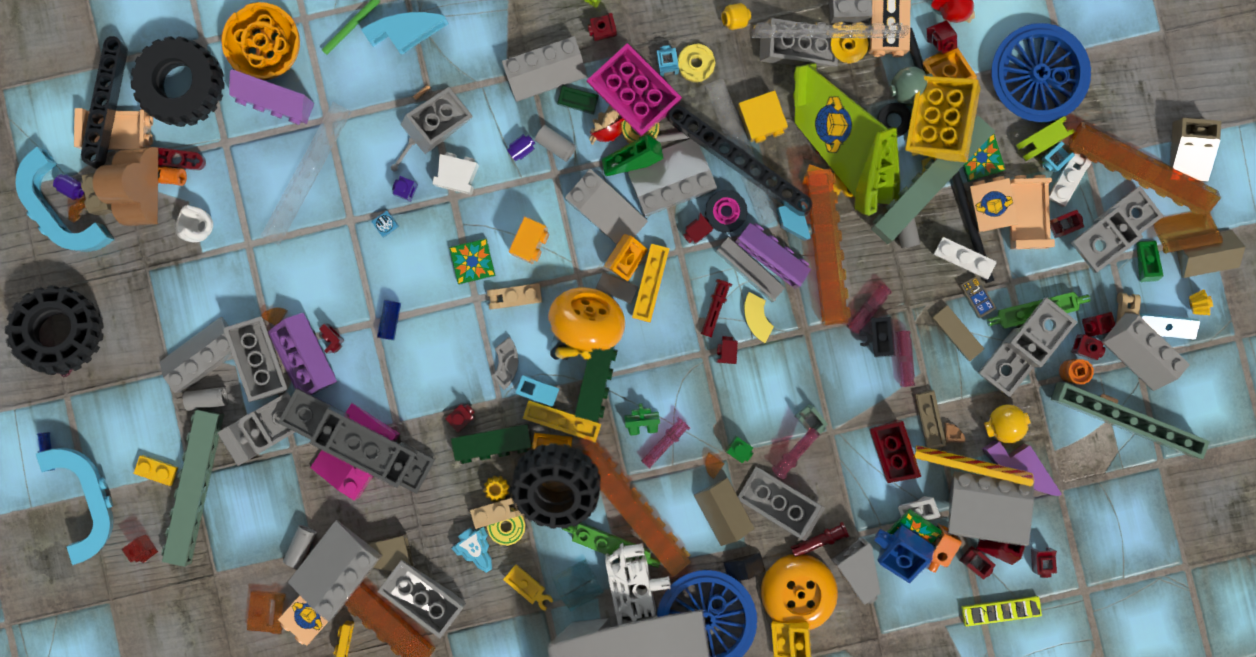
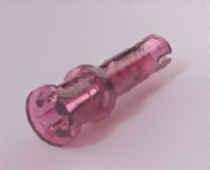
[641,417,691,469]
[772,427,820,479]

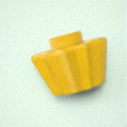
[1189,289,1213,315]
[483,475,510,502]

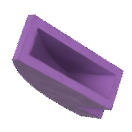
[982,440,1062,496]

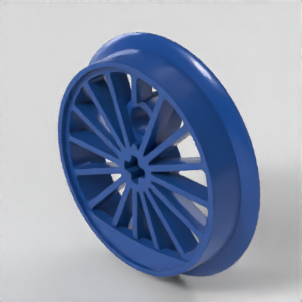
[992,23,1091,122]
[657,570,757,657]

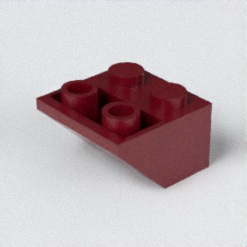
[976,539,1025,565]

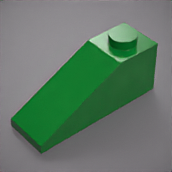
[602,134,664,176]

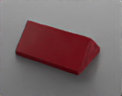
[870,420,921,483]

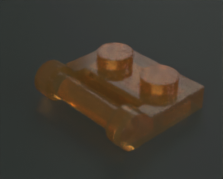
[247,590,286,634]

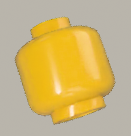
[721,3,751,30]

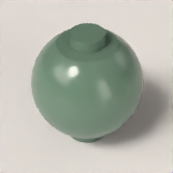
[889,67,933,106]

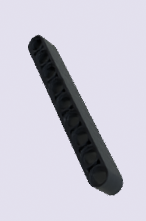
[669,105,812,216]

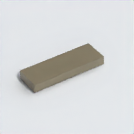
[931,305,984,361]
[914,390,947,449]

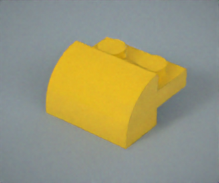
[771,620,811,657]

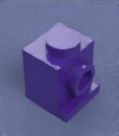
[392,176,418,202]

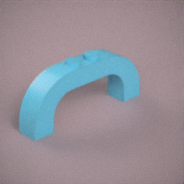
[16,147,115,252]
[36,448,113,565]

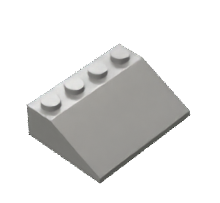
[627,139,717,217]
[948,471,1034,546]
[288,520,382,622]

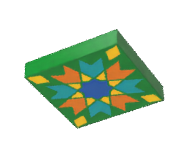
[963,134,1006,182]
[449,239,496,285]
[887,509,942,544]

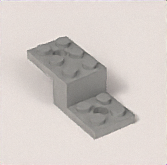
[1070,186,1163,273]
[978,297,1077,397]

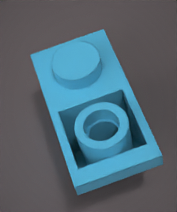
[776,202,812,241]
[515,375,560,406]

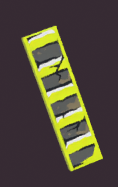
[961,596,1042,627]

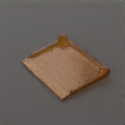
[1153,209,1223,254]

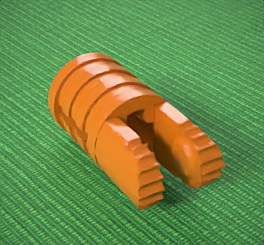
[158,166,187,186]

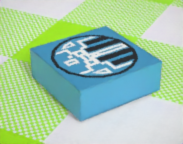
[371,211,399,238]

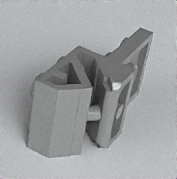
[217,392,295,466]

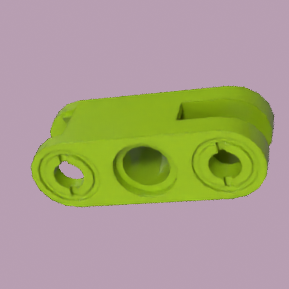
[1015,116,1075,162]

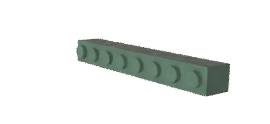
[871,116,995,245]
[1050,382,1210,459]
[161,409,224,567]

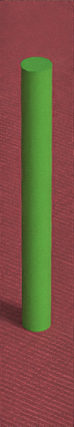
[321,0,380,55]

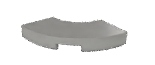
[492,337,518,390]

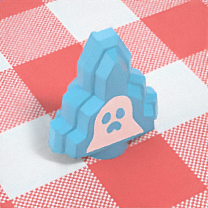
[451,527,492,573]

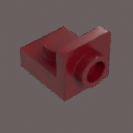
[1082,311,1116,337]
[319,324,345,354]
[445,403,475,433]

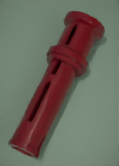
[700,279,732,338]
[791,522,850,557]

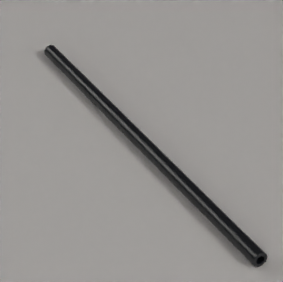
[910,27,995,283]

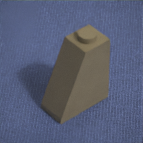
[367,533,415,572]

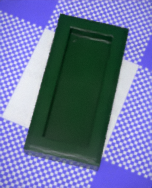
[557,85,599,114]

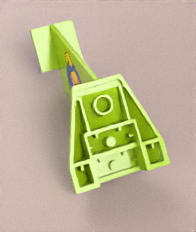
[793,63,900,215]

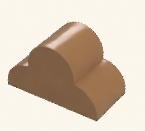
[93,147,158,226]

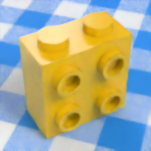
[737,91,788,143]

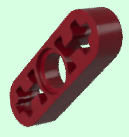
[157,147,206,171]

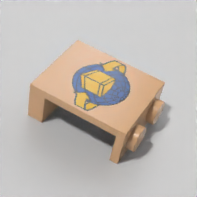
[969,176,1019,233]
[278,596,328,646]

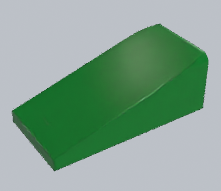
[1136,241,1164,282]

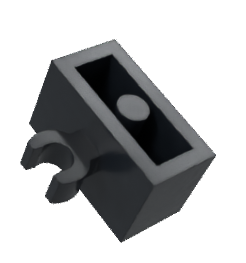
[859,317,896,358]

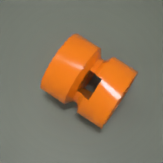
[1059,359,1094,384]

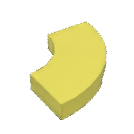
[744,292,774,343]

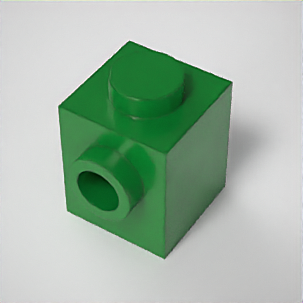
[725,435,754,464]

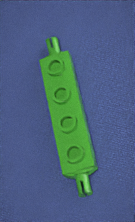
[987,292,1090,329]
[562,522,661,568]

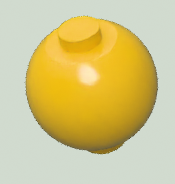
[984,405,1031,443]

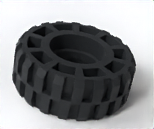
[130,36,225,127]
[5,285,104,375]
[511,443,601,529]

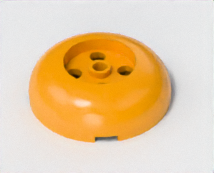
[222,2,300,80]
[548,287,625,351]
[761,554,838,630]

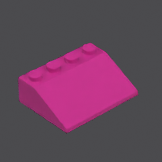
[586,43,682,136]
[310,403,400,501]

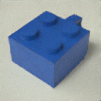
[874,525,935,584]

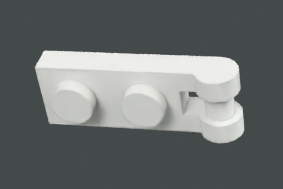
[1049,151,1092,207]

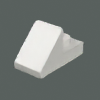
[898,496,940,520]

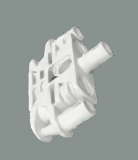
[605,543,671,625]

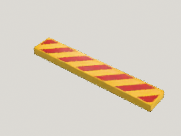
[914,445,1034,486]

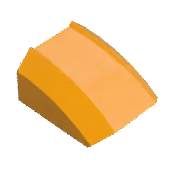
[922,47,977,79]

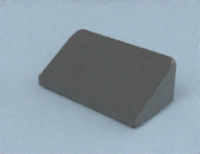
[595,272,638,304]

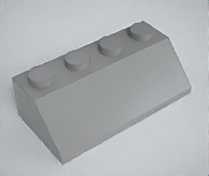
[502,36,588,102]
[1102,313,1190,391]
[223,316,287,402]
[159,317,232,393]

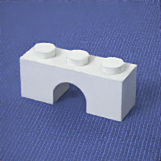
[933,237,997,279]

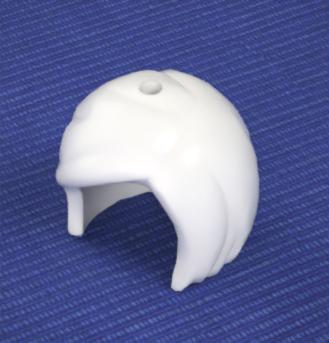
[175,205,213,242]

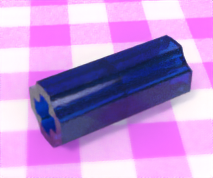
[377,300,401,340]

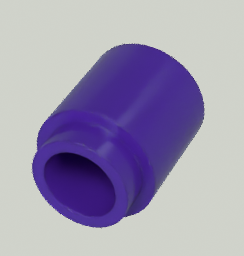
[506,134,536,161]
[53,174,85,200]

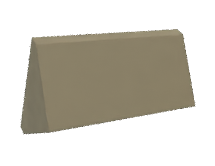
[1175,230,1245,278]
[694,477,755,546]

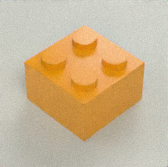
[509,216,550,264]

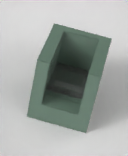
[795,404,828,436]

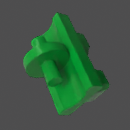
[624,403,660,436]

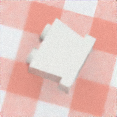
[432,152,479,195]

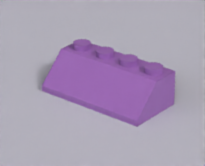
[229,69,314,125]
[735,223,811,289]
[268,313,337,395]

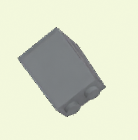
[831,538,881,605]

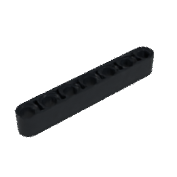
[81,36,128,169]

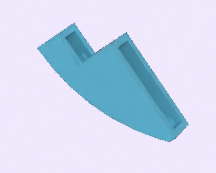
[361,12,449,55]

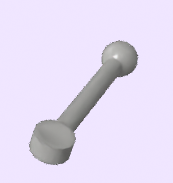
[391,137,416,171]

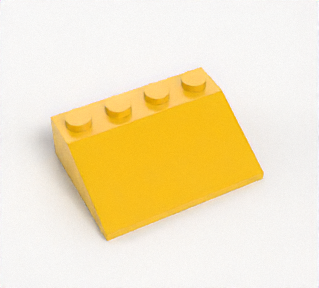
[905,76,980,162]

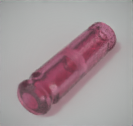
[847,283,892,335]
[895,330,915,387]

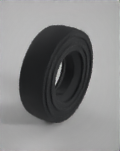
[877,103,912,137]

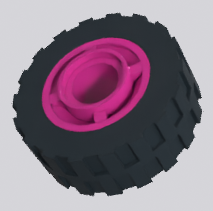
[705,190,748,233]

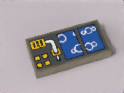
[959,276,997,318]

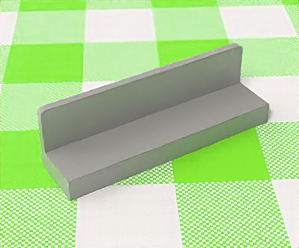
[715,237,785,302]

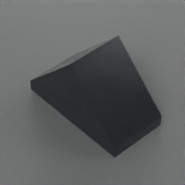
[723,552,765,580]

